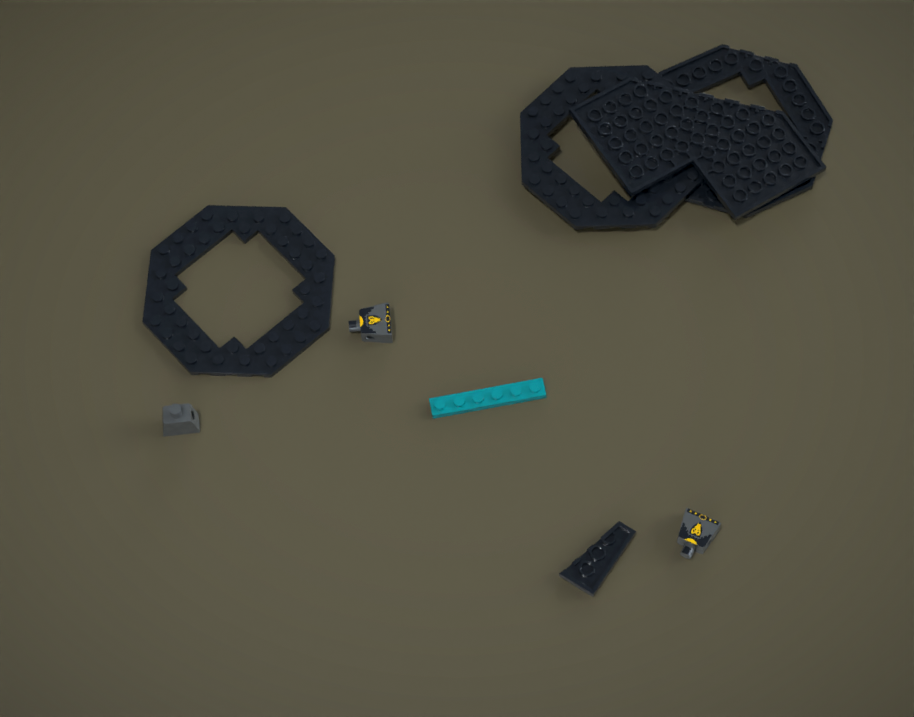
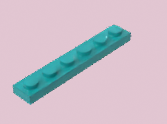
[429,378,546,419]

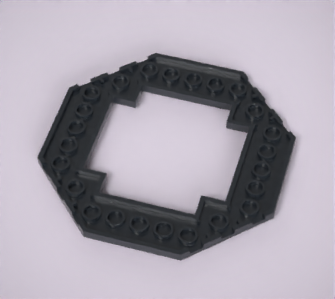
[658,44,833,218]
[520,65,704,230]
[142,205,335,378]

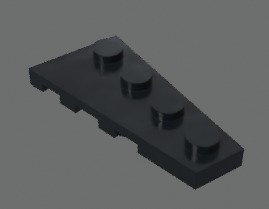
[559,521,636,597]

